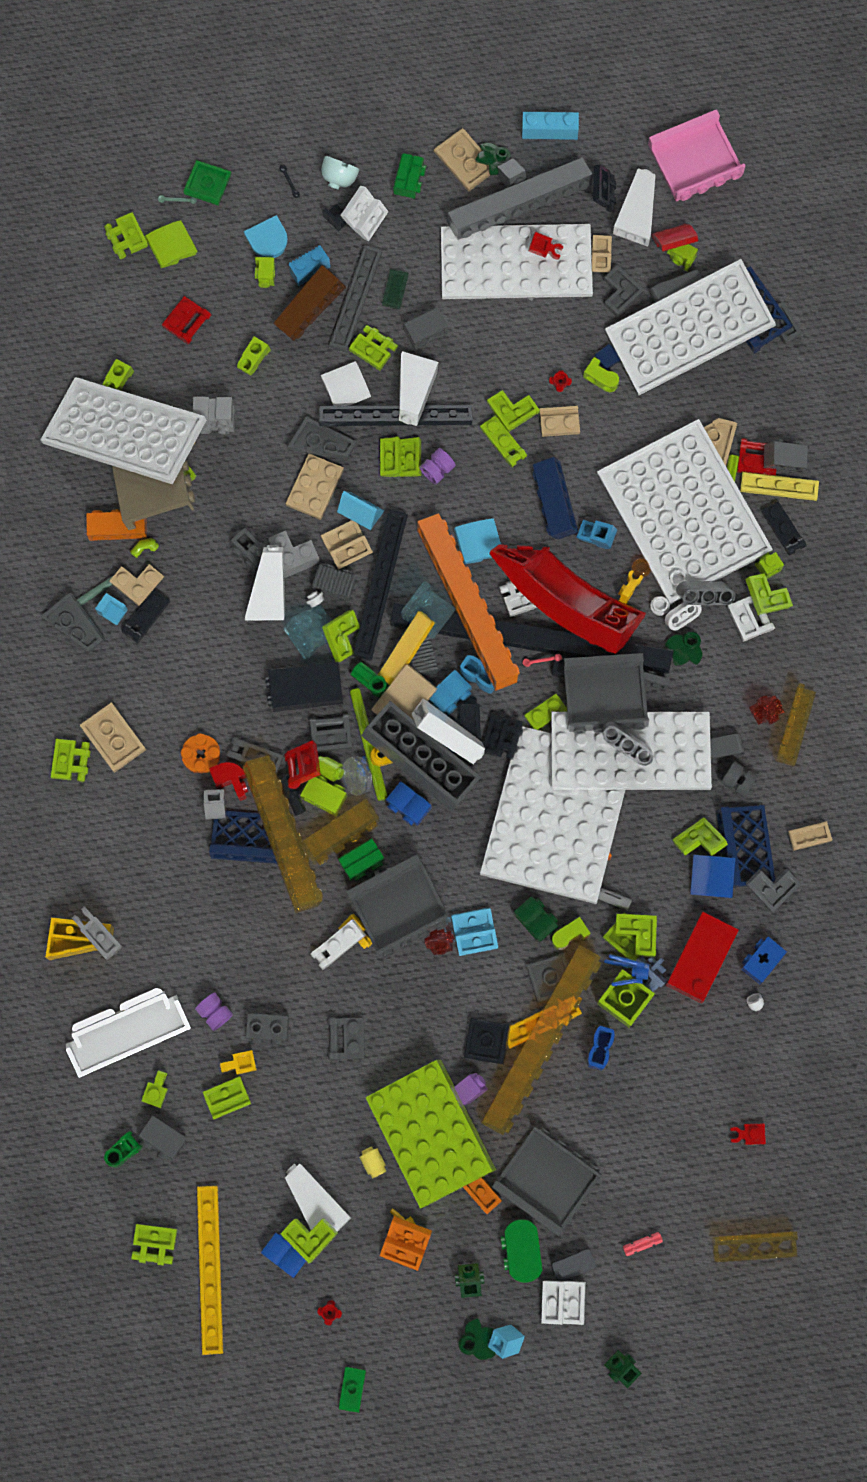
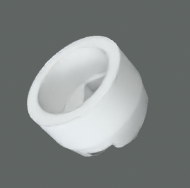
[746,993,764,1011]

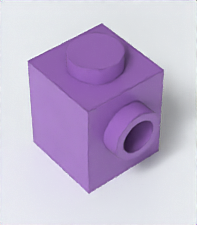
[455,1073,488,1105]

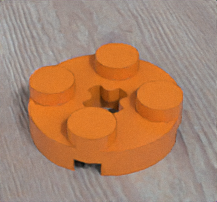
[181,733,221,773]

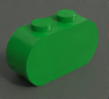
[501,1220,542,1283]

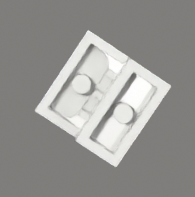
[341,186,388,241]
[321,361,371,406]
[542,1281,586,1325]

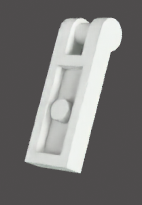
[311,919,366,970]

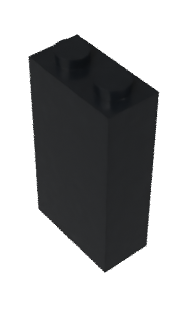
[265,662,343,712]

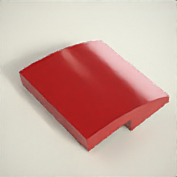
[651,224,698,252]

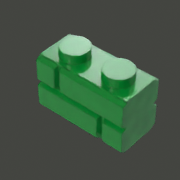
[393,153,427,199]
[338,838,385,881]

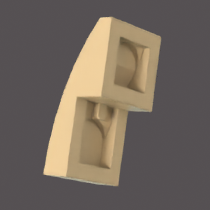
[592,235,612,273]

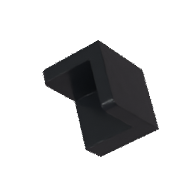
[322,204,347,232]

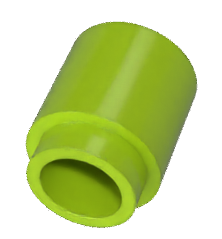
[319,756,344,782]

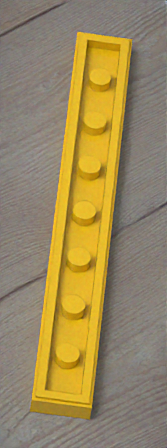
[197,1186,223,1355]

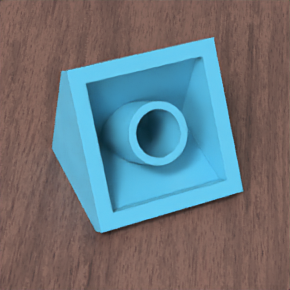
[337,491,384,530]

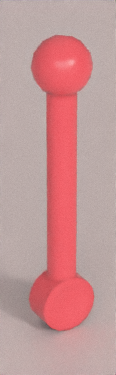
[522,654,562,667]

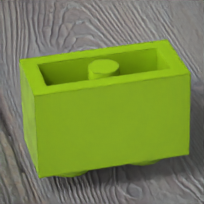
[300,775,347,817]

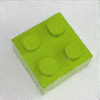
[597,969,655,1028]

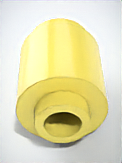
[359,1146,386,1179]

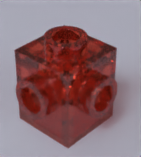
[750,695,785,725]
[424,927,455,955]

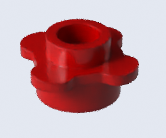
[549,370,572,392]
[317,1300,342,1325]

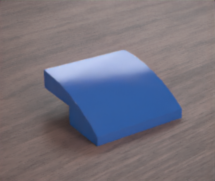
[691,855,735,898]

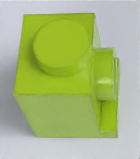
[667,244,698,272]
[255,257,275,288]
[755,552,784,579]

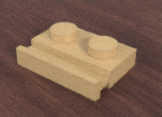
[540,406,580,437]

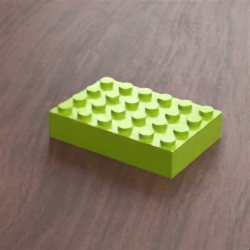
[365,1060,496,1209]

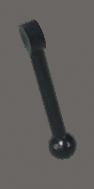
[279,165,300,198]

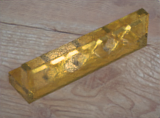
[775,683,816,767]
[713,1231,798,1262]

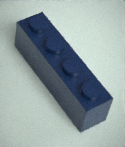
[532,457,578,539]

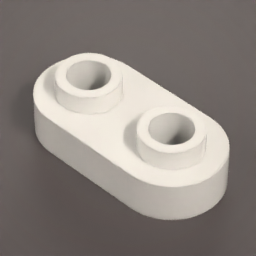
[665,602,701,630]

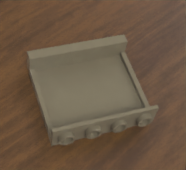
[112,460,196,530]

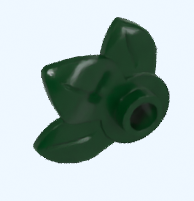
[475,143,511,176]
[665,631,703,666]
[458,1319,496,1360]

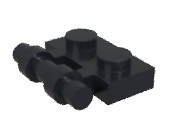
[592,164,616,212]
[483,715,524,760]

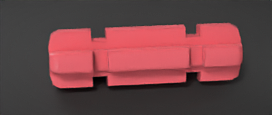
[623,1232,663,1256]

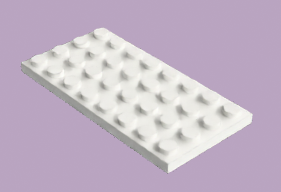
[441,224,593,299]
[605,259,776,395]
[41,377,207,484]
[551,712,712,790]

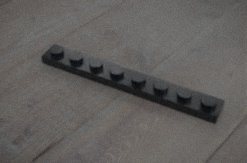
[319,405,472,426]
[352,509,408,661]

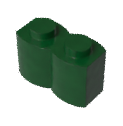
[513,896,558,943]

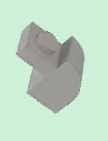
[204,789,226,820]

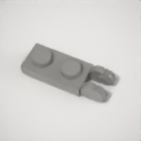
[72,906,122,960]

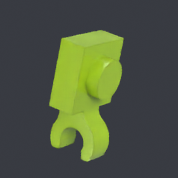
[141,1070,168,1108]

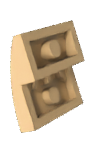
[320,520,373,570]

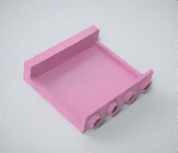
[648,109,745,202]

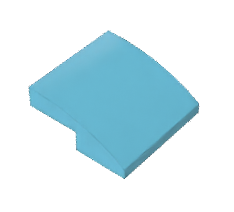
[454,518,501,564]
[451,907,498,956]

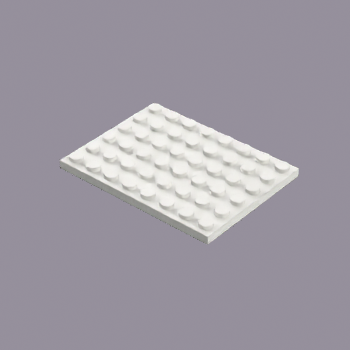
[597,419,773,604]
[480,727,625,904]

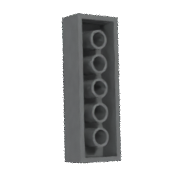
[361,701,481,812]

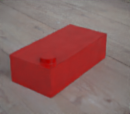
[666,912,739,1004]

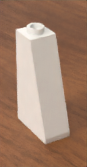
[613,168,655,247]
[399,351,438,426]
[245,545,285,620]
[411,699,485,764]
[285,1164,351,1232]

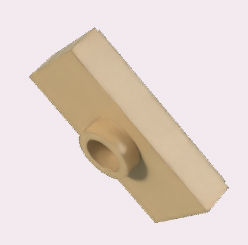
[788,821,832,851]

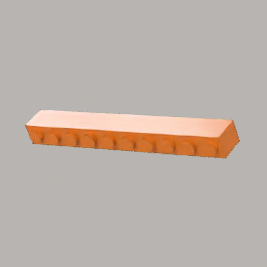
[417,513,520,691]

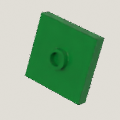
[183,160,231,206]

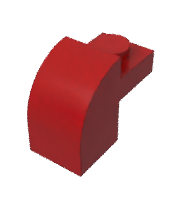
[209,762,248,801]

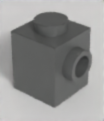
[498,158,527,188]

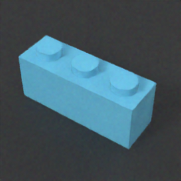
[522,112,579,140]

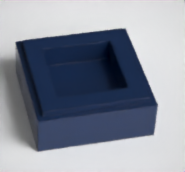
[594,344,621,370]

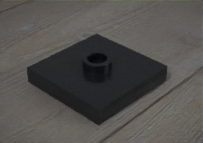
[464,1018,511,1065]

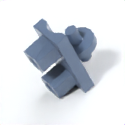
[630,956,668,992]

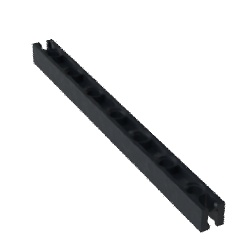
[390,603,673,674]

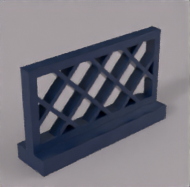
[745,266,793,354]
[715,805,775,888]
[209,811,294,865]

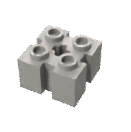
[193,397,235,435]

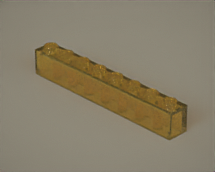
[243,755,323,913]

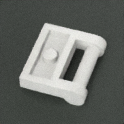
[727,596,775,642]

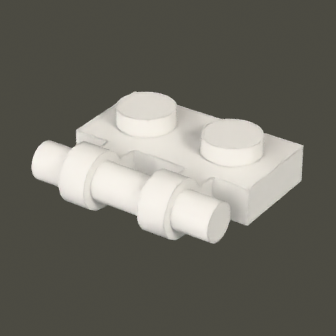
[499,581,537,617]

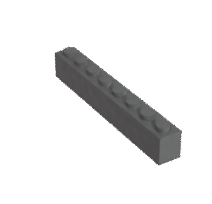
[448,157,593,240]

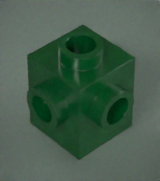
[455,1263,485,1298]
[604,1350,642,1389]

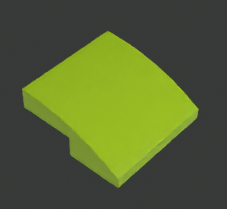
[145,220,197,268]
[380,437,421,477]

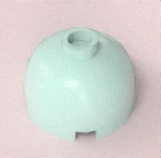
[321,156,359,190]

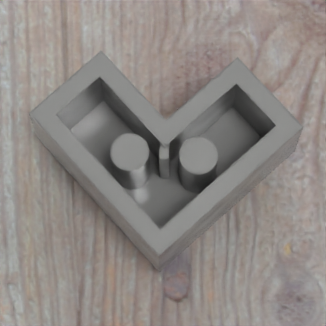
[268,531,320,578]

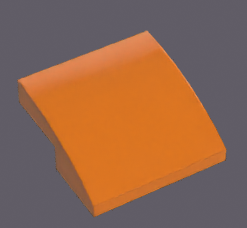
[380,1216,432,1271]

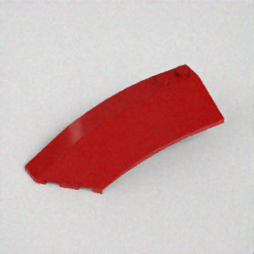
[490,544,646,654]

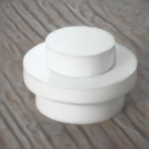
[306,590,324,607]
[650,596,670,616]

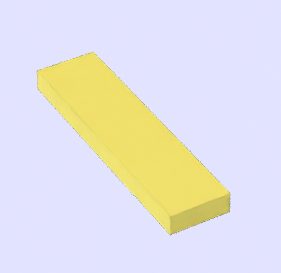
[740,472,819,501]

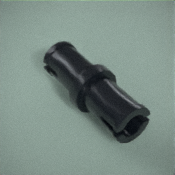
[278,775,306,816]

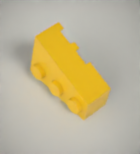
[45,918,114,960]

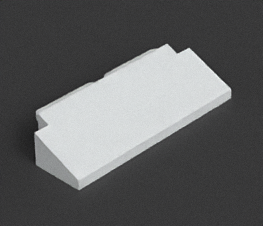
[66,988,191,1077]

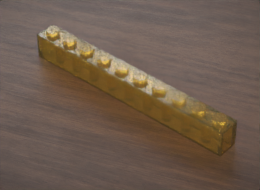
[481,945,602,1135]

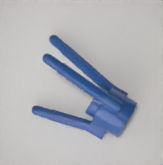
[604,954,649,986]

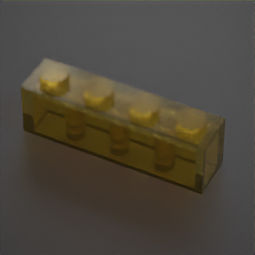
[300,799,380,865]

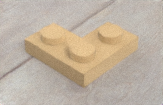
[109,564,164,606]

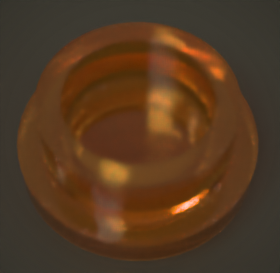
[632,558,651,578]

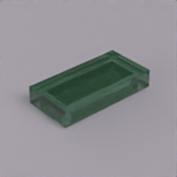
[382,269,409,310]

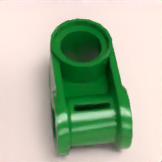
[104,1131,143,1168]

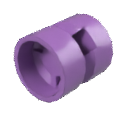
[419,448,456,485]
[195,993,233,1031]

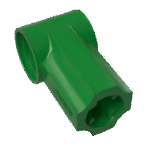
[350,662,388,697]

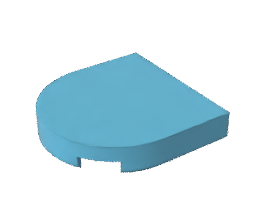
[244,215,288,258]

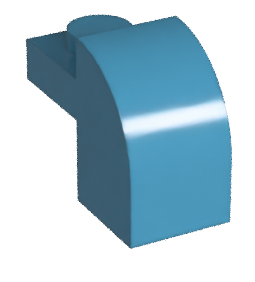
[576,520,617,549]

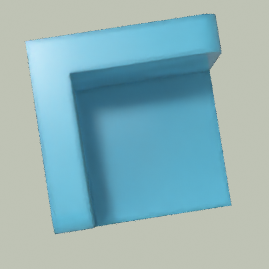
[95,593,128,625]
[488,1325,525,1359]

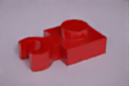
[528,232,564,260]
[730,1123,766,1145]

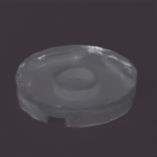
[342,756,372,796]

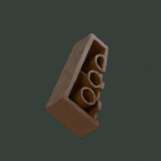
[273,265,346,341]

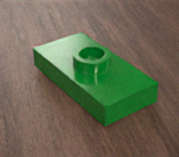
[339,1367,366,1413]

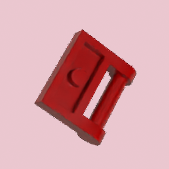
[162,296,212,344]
[737,438,777,476]
[284,740,321,789]

